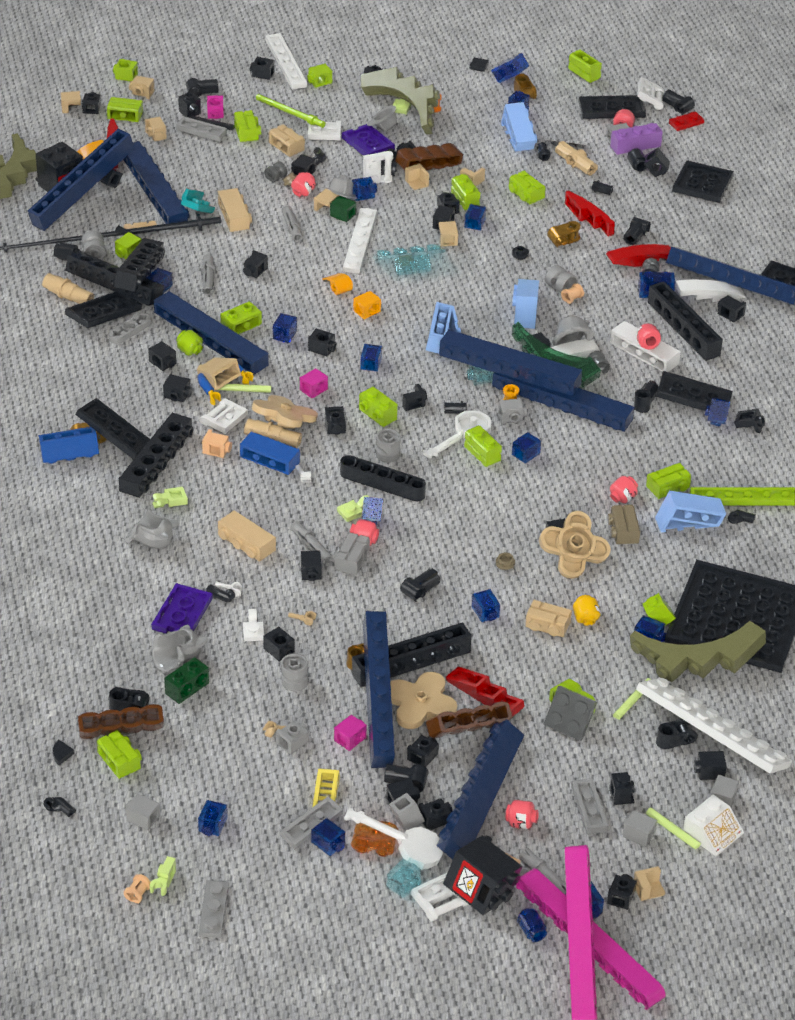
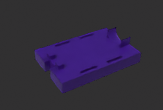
[341,124,395,156]
[151,583,213,634]

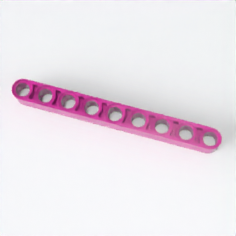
[565,845,598,1020]
[516,868,666,1010]

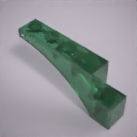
[511,322,601,388]

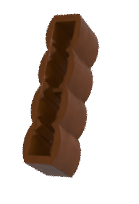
[396,143,463,170]
[426,702,512,738]
[78,704,164,739]

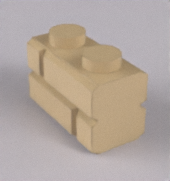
[269,124,305,157]
[525,600,572,637]

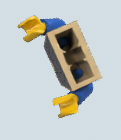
[197,357,253,405]

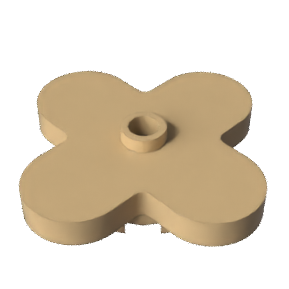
[251,395,318,429]
[539,511,611,579]
[390,672,457,729]

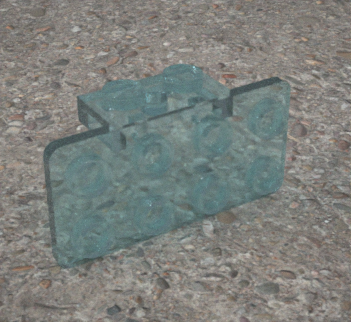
[373,244,445,275]

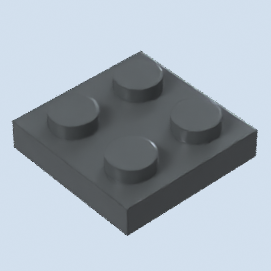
[544,686,597,741]

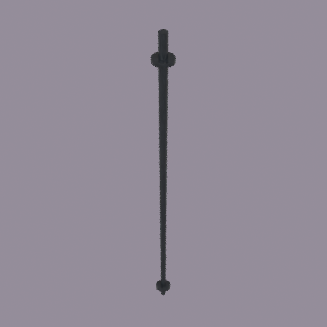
[0,214,221,253]

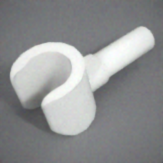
[296,465,311,483]
[215,581,242,597]

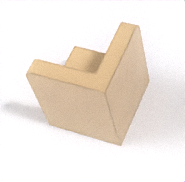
[61,91,81,113]
[405,164,429,190]
[460,167,485,186]
[314,189,339,211]
[439,221,458,247]
[634,866,665,901]

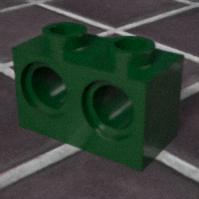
[164,657,209,704]

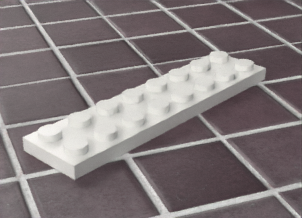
[636,678,792,774]

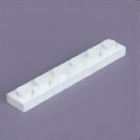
[266,33,307,90]
[343,208,377,274]

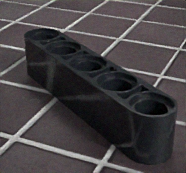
[340,455,426,502]

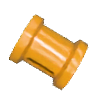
[503,384,519,400]

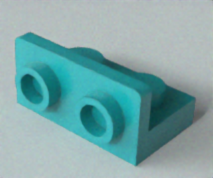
[181,188,215,213]

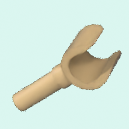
[288,611,316,625]
[263,721,286,737]

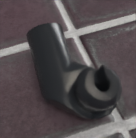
[313,147,326,165]
[728,510,756,524]
[206,584,235,603]
[43,797,76,817]

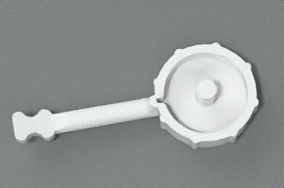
[423,411,491,458]
[344,808,443,870]

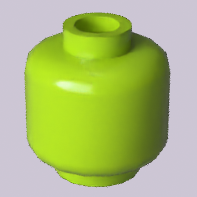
[176,330,203,356]

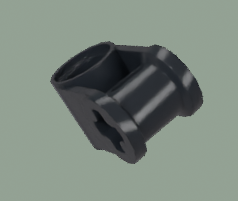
[109,687,150,711]
[656,718,698,749]

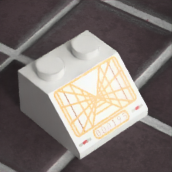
[683,795,744,856]

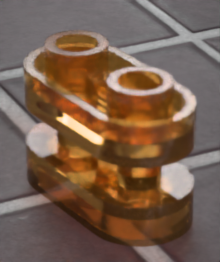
[351,820,398,857]

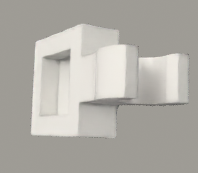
[243,609,264,641]

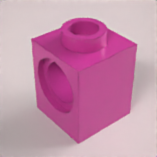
[207,95,224,119]
[300,368,328,398]
[334,714,367,751]

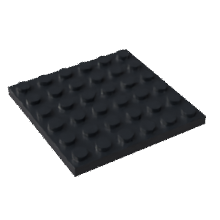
[664,559,795,673]

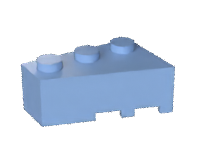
[501,102,537,152]
[512,279,539,329]
[426,302,461,354]
[655,490,726,532]

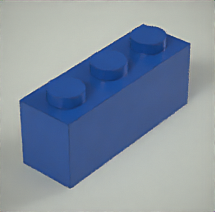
[38,427,99,464]
[240,431,300,475]

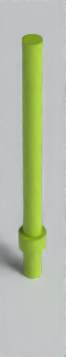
[256,94,326,128]

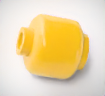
[573,595,601,626]

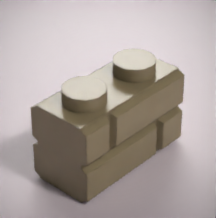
[607,505,640,544]

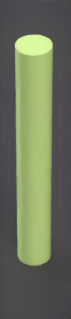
[218,384,271,393]
[613,678,651,720]
[646,807,701,850]

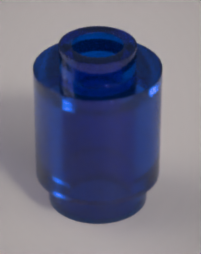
[517,909,547,942]

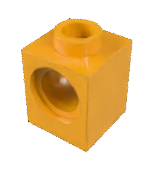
[353,291,381,319]

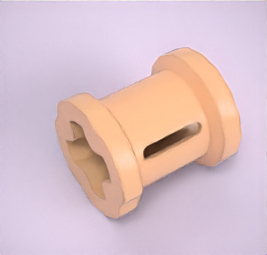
[561,283,584,304]
[123,874,151,904]

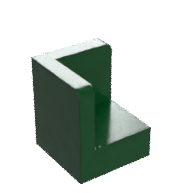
[330,196,356,223]

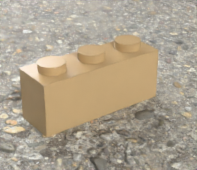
[218,188,252,232]
[218,510,276,562]

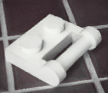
[637,77,664,110]
[308,121,341,140]
[363,151,393,185]
[199,398,248,434]
[411,873,469,922]

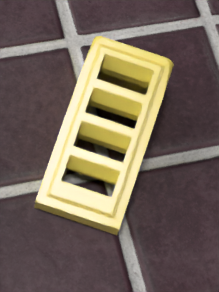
[312,769,340,807]

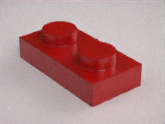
[669,111,704,131]

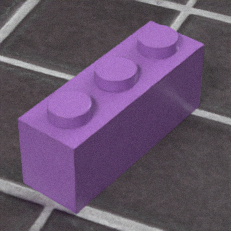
[610,123,663,155]

